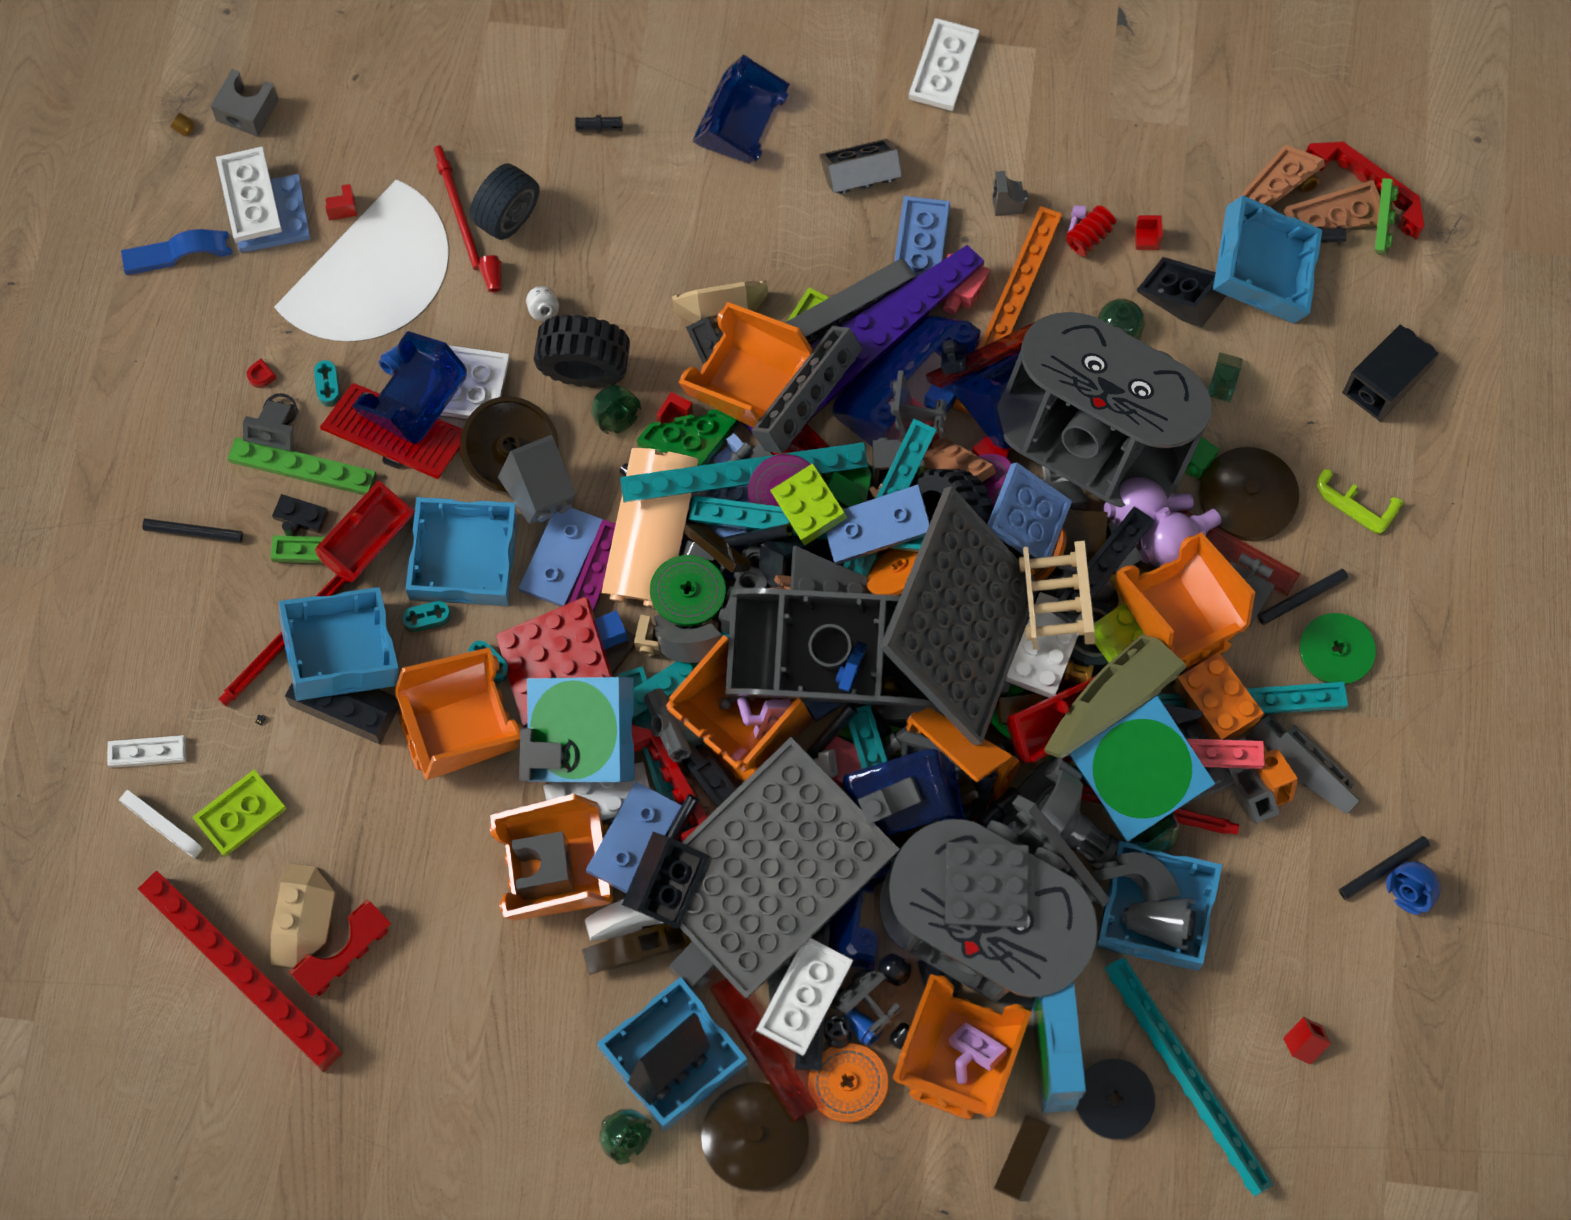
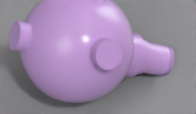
[1104,477,1194,527]
[1139,507,1221,568]

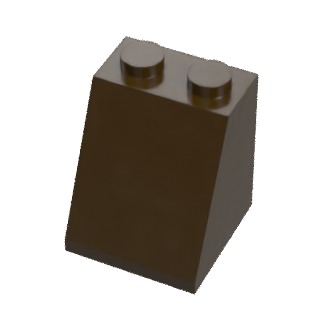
[1063,510,1108,564]

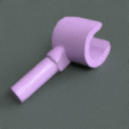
[1068,205,1086,231]

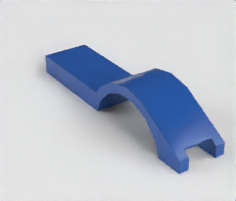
[121,229,232,275]

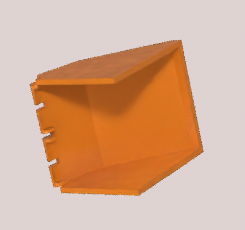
[666,635,814,772]

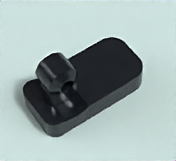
[941,339,968,374]

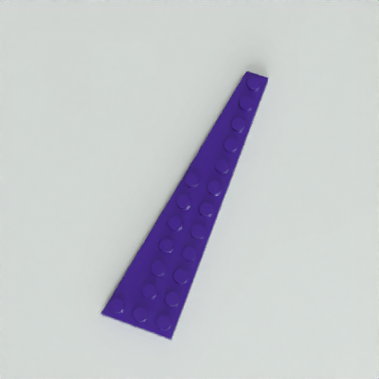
[740,245,984,436]

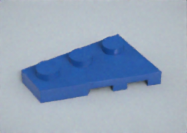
[835,641,868,694]

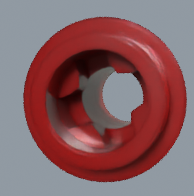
[478,255,502,292]

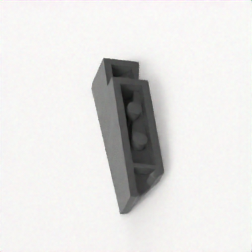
[1245,714,1361,814]

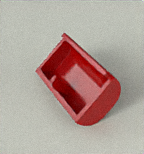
[315,480,415,582]
[1007,676,1095,763]

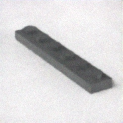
[1012,796,1110,907]

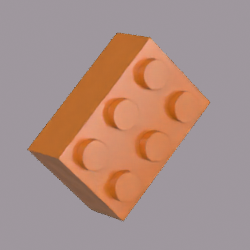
[1173,652,1264,740]

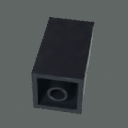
[1342,324,1439,422]

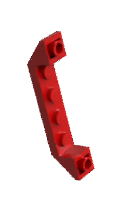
[1306,141,1424,240]
[631,725,707,842]

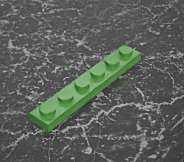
[228,437,377,495]

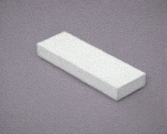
[107,735,186,768]

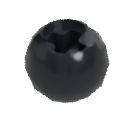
[879,953,912,986]

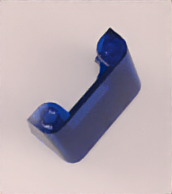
[692,54,790,164]
[352,331,467,444]
[843,749,964,836]
[829,861,891,971]

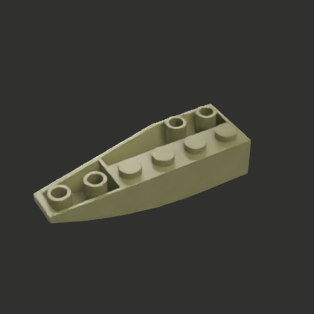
[1044,634,1186,759]

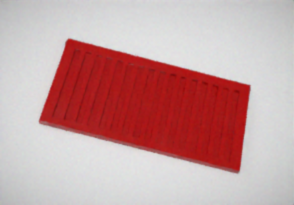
[320,382,462,479]

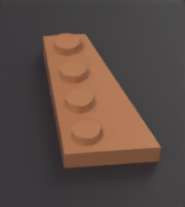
[1238,144,1325,207]
[1284,180,1380,229]
[923,437,996,482]

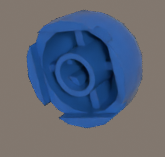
[1386,861,1441,915]

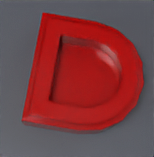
[247,358,277,388]

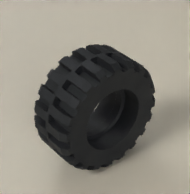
[534,315,630,388]
[910,469,993,524]

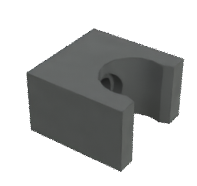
[211,69,279,137]
[512,831,575,900]

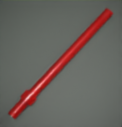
[433,145,480,270]

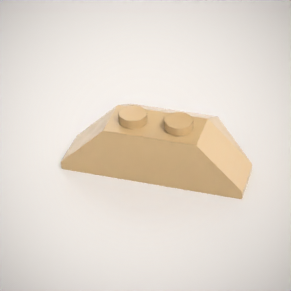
[672,280,768,329]
[271,864,336,968]

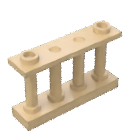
[1019,541,1096,650]

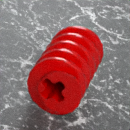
[1066,205,1116,257]

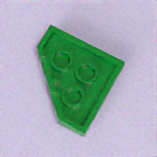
[637,409,738,466]

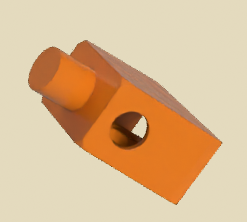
[1256,745,1298,806]

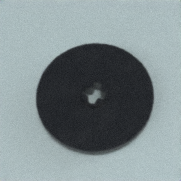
[1076,1059,1155,1140]

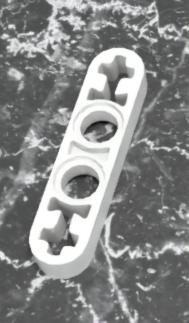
[119,790,203,859]

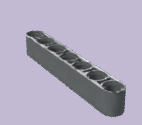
[785,259,917,344]

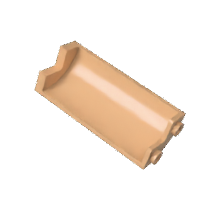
[601,448,699,608]

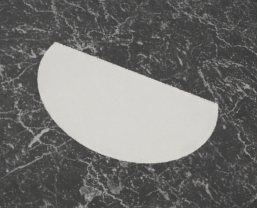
[274,180,448,341]

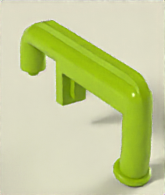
[1317,469,1404,534]

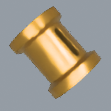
[1064,660,1094,683]

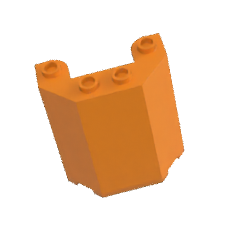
[679,302,813,428]
[1115,532,1255,671]
[395,647,522,780]
[889,707,1021,811]
[490,794,615,921]
[893,974,1032,1119]

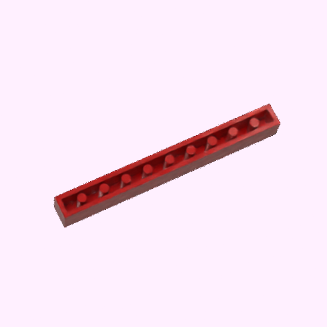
[137,870,343,1073]

